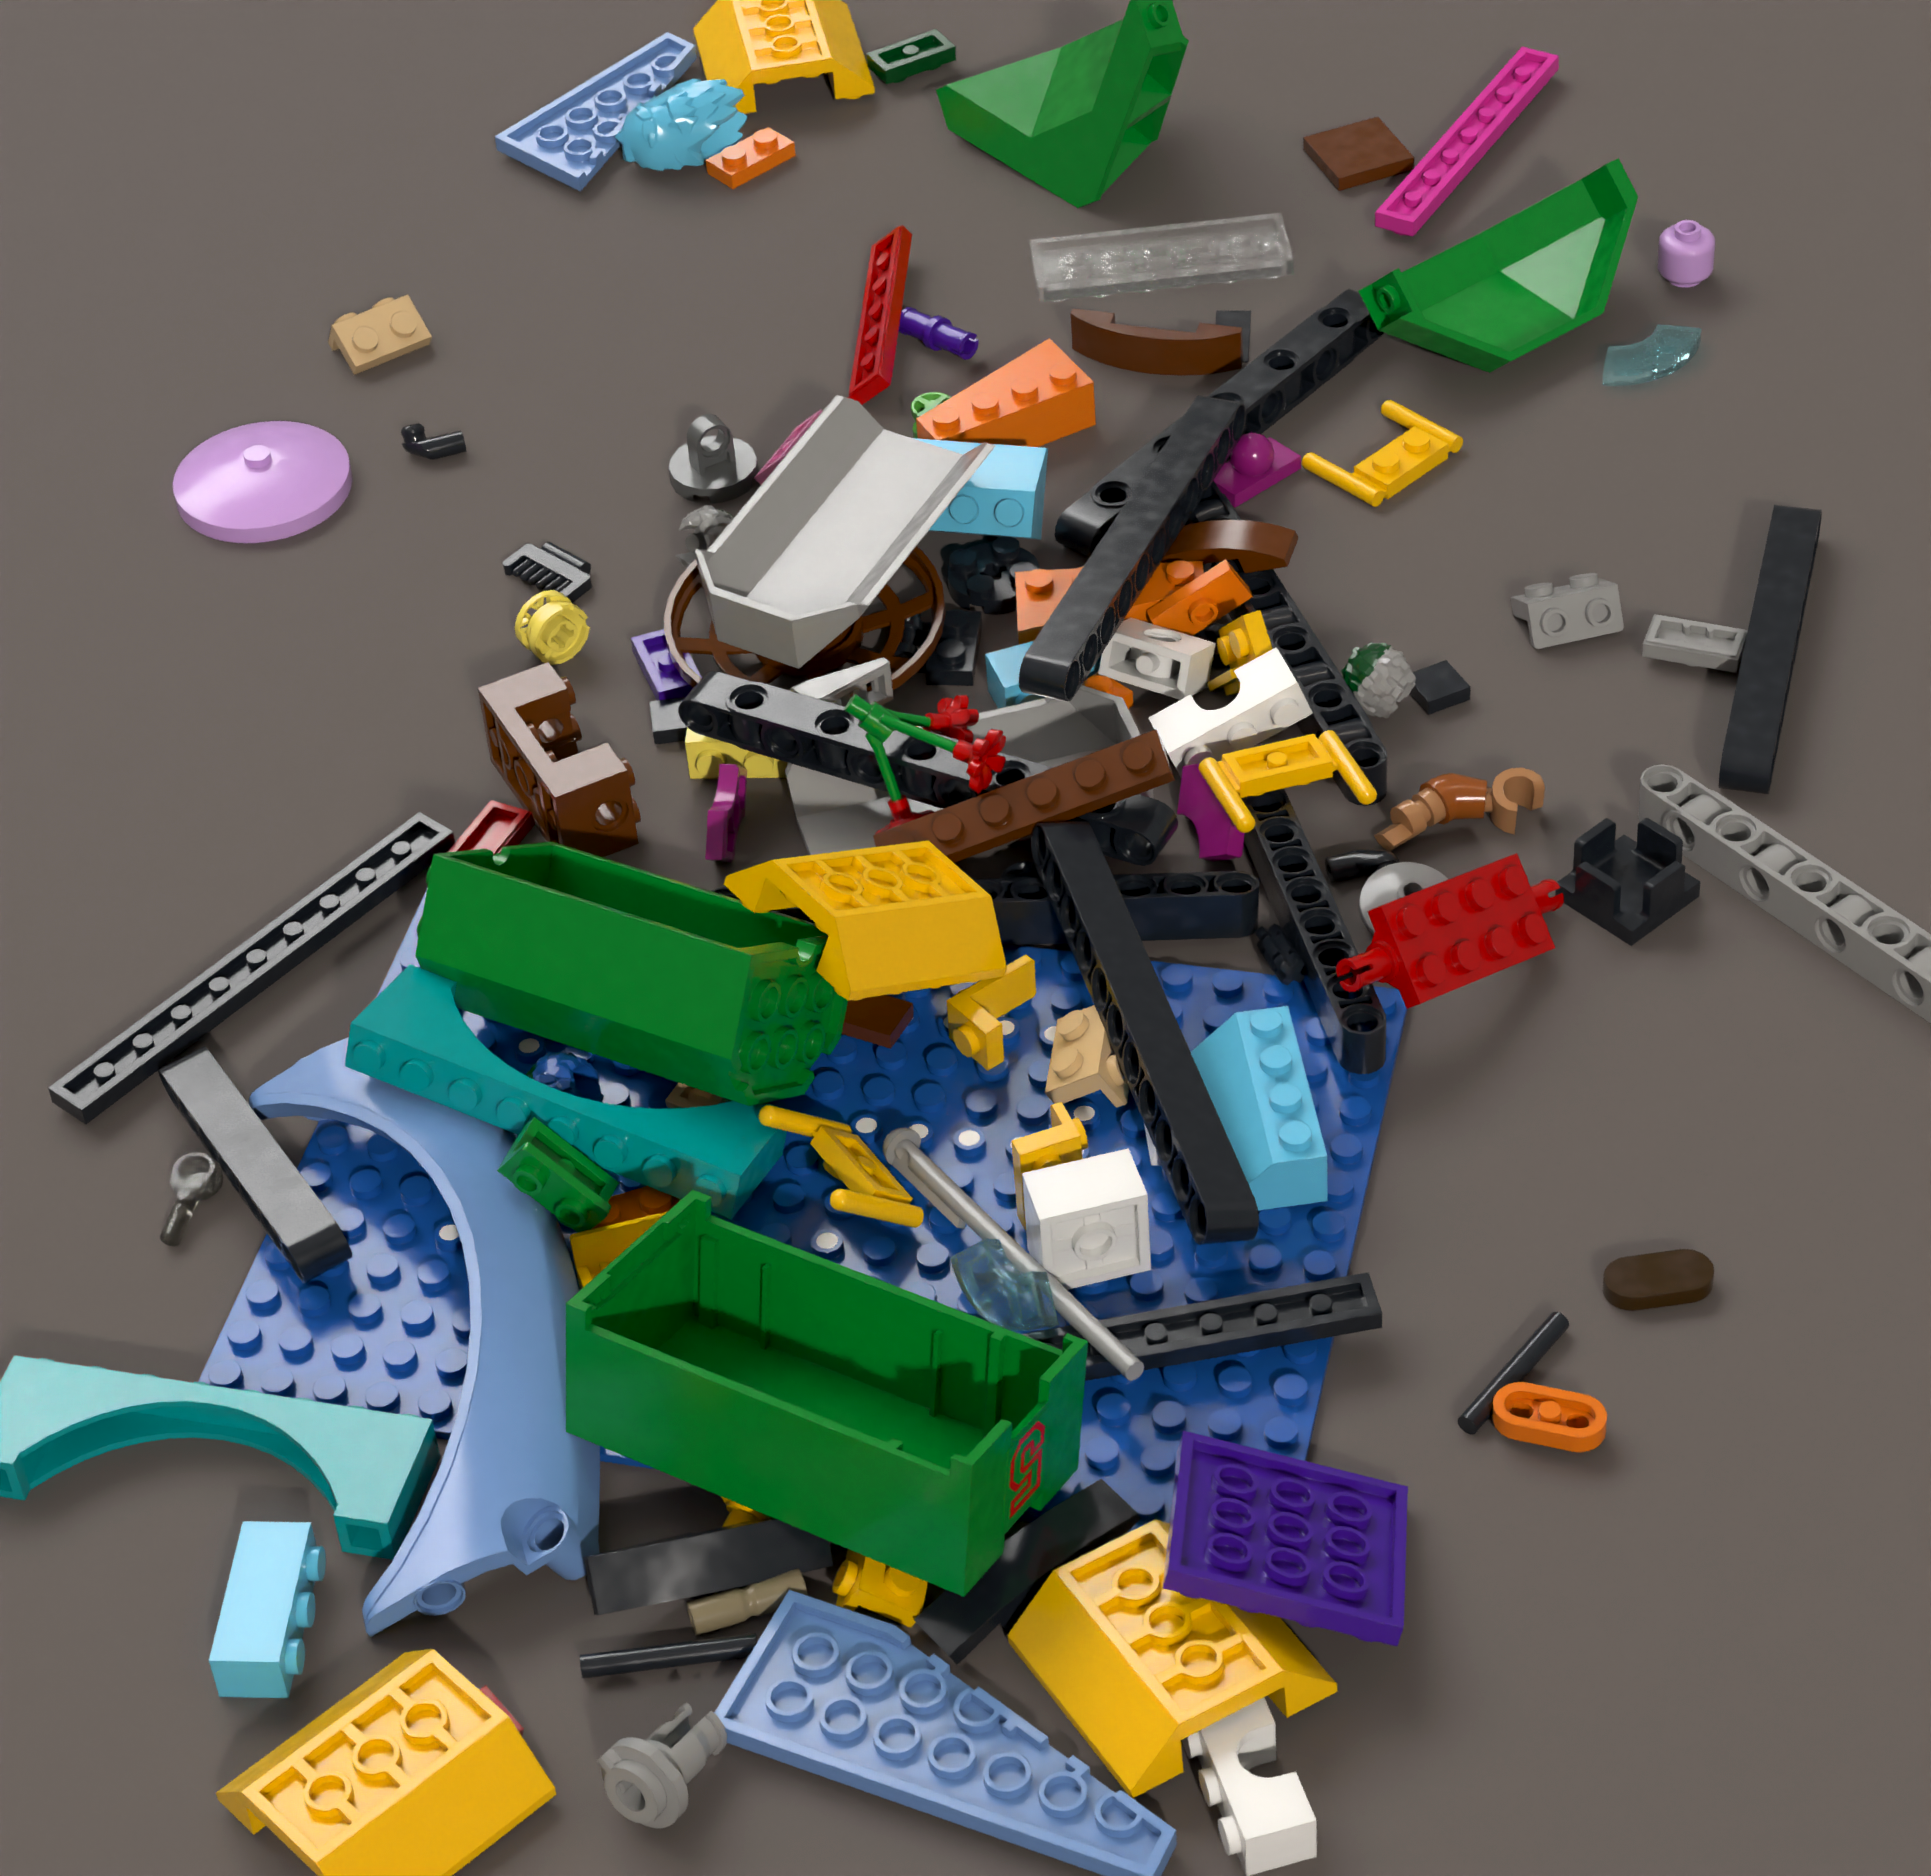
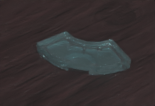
[1602,324,1702,386]
[950,1238,1059,1331]

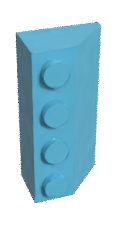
[913,438,1048,540]
[1191,1006,1328,1211]

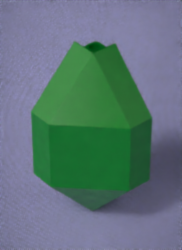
[1358,158,1638,373]

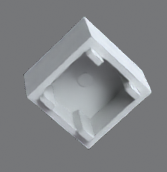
[1022,1148,1151,1290]

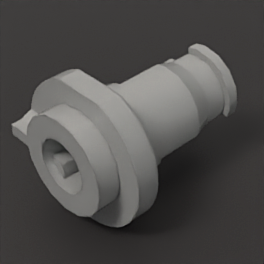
[597,1703,727,1828]

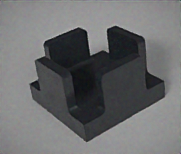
[1555,818,1700,946]

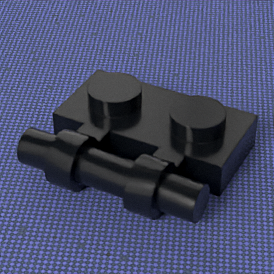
[894,610,982,686]

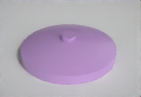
[173,421,352,543]

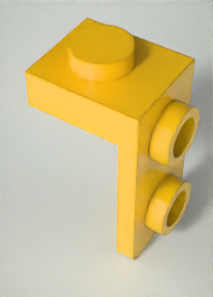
[947,955,1036,1071]

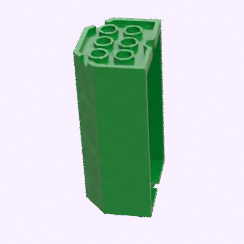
[415,841,848,1106]

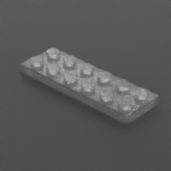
[1029,213,1294,302]

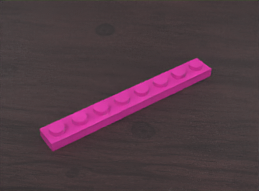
[1375,47,1559,237]

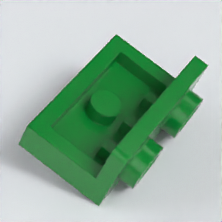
[497,1117,619,1233]

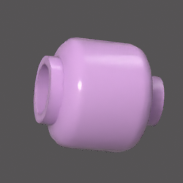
[1658,220,1715,288]

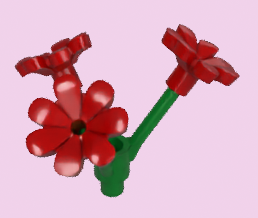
[844,694,1006,834]

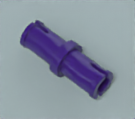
[899,307,979,360]

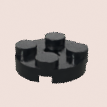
[947,536,1040,615]

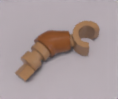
[1374,768,1545,851]

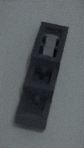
[914,1479,1141,1665]
[584,1518,833,1615]

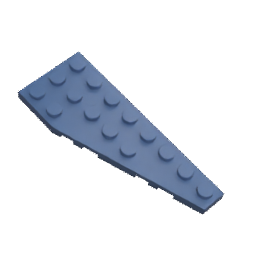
[714,1590,1177,1876]

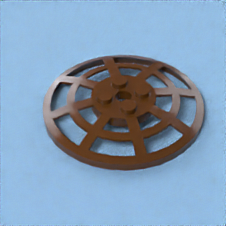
[664,546,946,703]

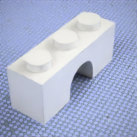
[1149,647,1313,777]
[1182,1697,1317,1876]

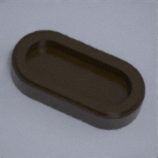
[1603,1249,1714,1311]

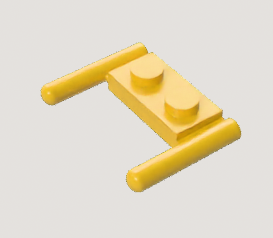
[1302,400,1463,507]
[1198,730,1377,833]
[758,1105,924,1228]

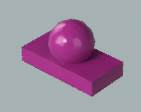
[1214,432,1301,508]

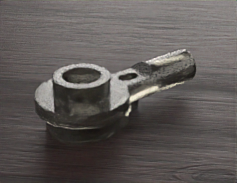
[160,1152,224,1246]

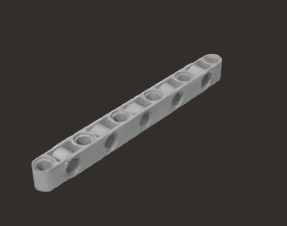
[1638,764,1931,1023]

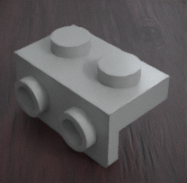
[1510,573,1624,649]

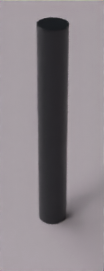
[1457,1312,1569,1435]
[580,1633,757,1679]

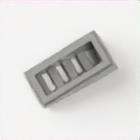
[790,657,894,707]

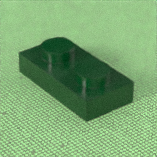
[866,29,956,85]

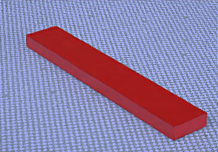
[848,225,912,405]

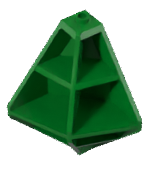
[936,0,1189,208]

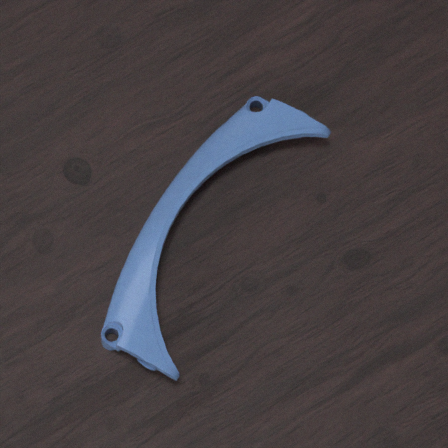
[249,1037,600,1638]

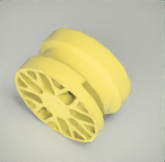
[515,590,590,665]

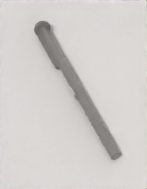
[883,1127,1144,1381]

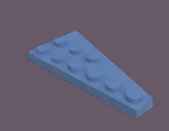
[495,32,697,192]

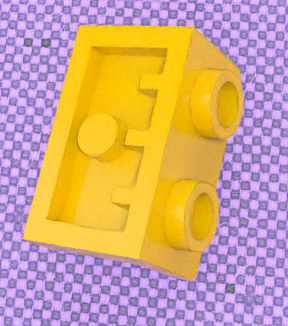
[1207,610,1273,696]

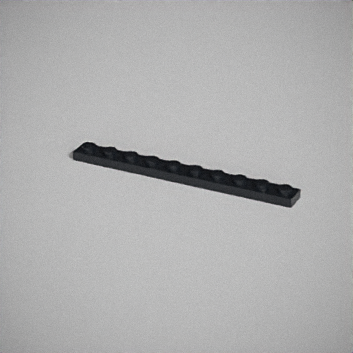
[48,812,455,1124]

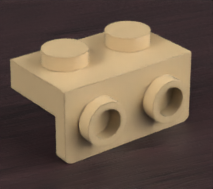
[328,294,432,375]
[1045,1005,1129,1108]

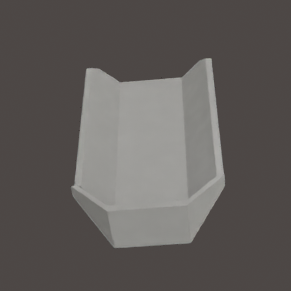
[694,395,995,669]
[785,685,1154,855]

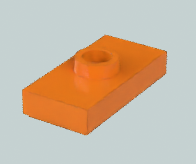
[1147,559,1253,636]

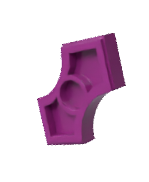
[1177,763,1245,862]
[705,764,747,863]

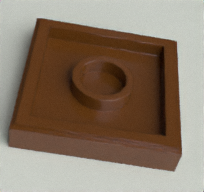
[1303,117,1414,191]

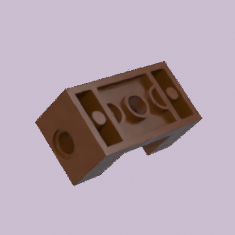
[478,662,641,857]

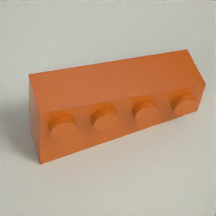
[916,338,1096,447]
[1015,560,1204,645]

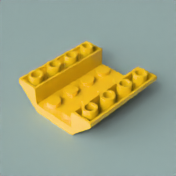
[693,0,875,114]
[724,840,1007,1001]
[1007,1520,1338,1798]
[216,1649,557,1876]

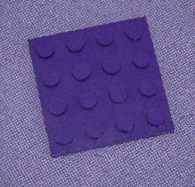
[1162,1431,1408,1646]

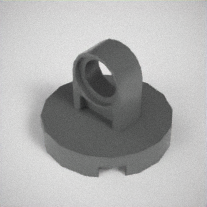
[669,414,759,503]

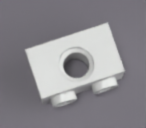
[1098,618,1215,700]

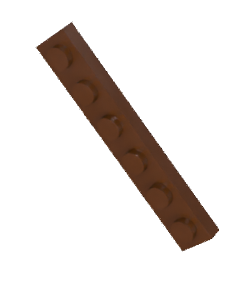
[873,729,1175,863]

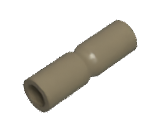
[686,1568,808,1636]

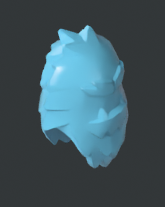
[615,79,747,171]

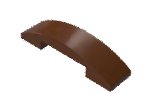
[1070,308,1243,376]
[1161,520,1299,573]

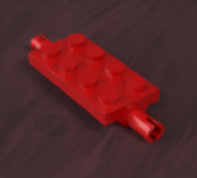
[1336,853,1564,1009]

